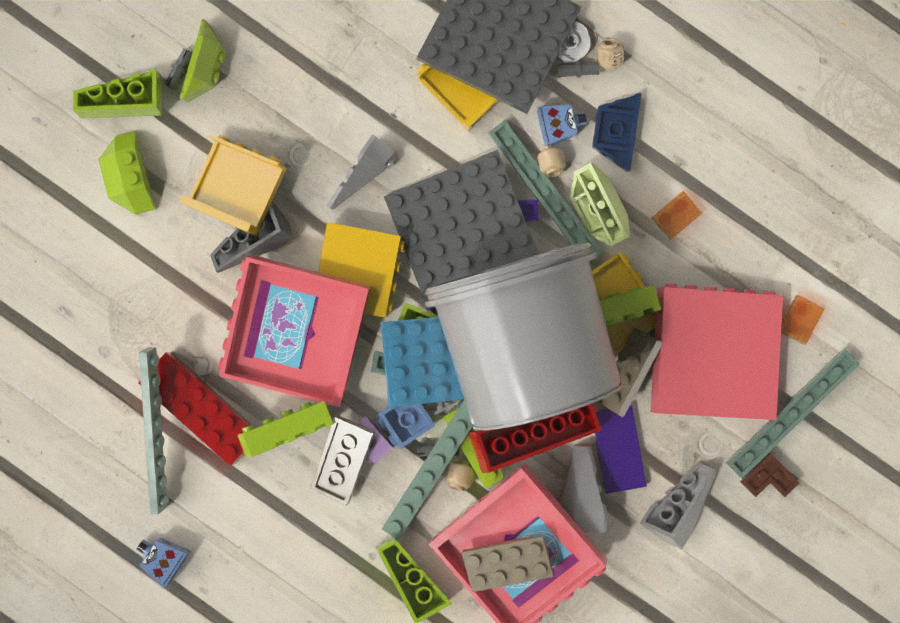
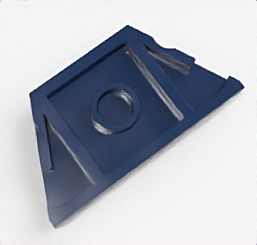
[592,93,642,172]

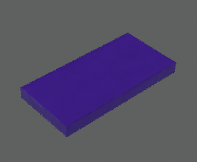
[595,405,647,494]

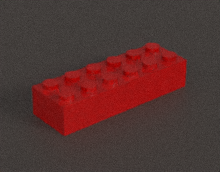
[138,352,252,467]
[468,403,602,473]

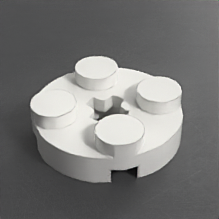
[556,21,591,63]

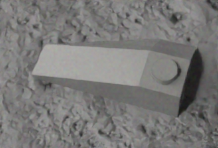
[327,134,396,210]
[561,446,607,533]
[640,463,717,550]

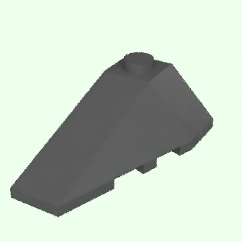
[210,201,294,273]

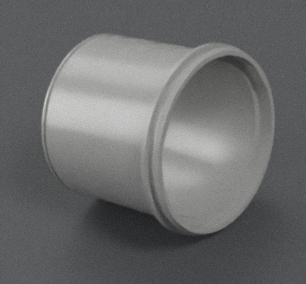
[425,241,622,430]

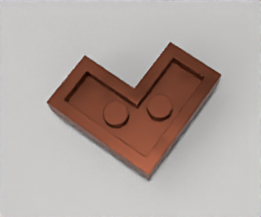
[740,453,800,497]

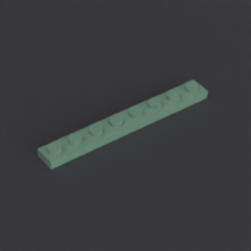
[488,120,602,255]
[139,347,169,514]
[726,349,860,478]
[382,400,473,540]

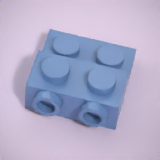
[376,404,435,449]

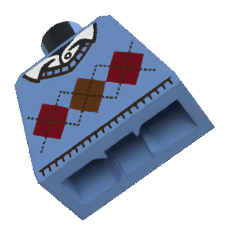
[537,105,587,147]
[136,538,191,588]

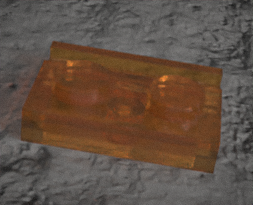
[651,191,702,240]
[781,295,825,345]

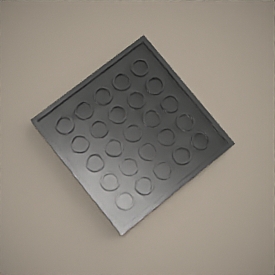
[417,0,582,114]
[384,150,539,310]

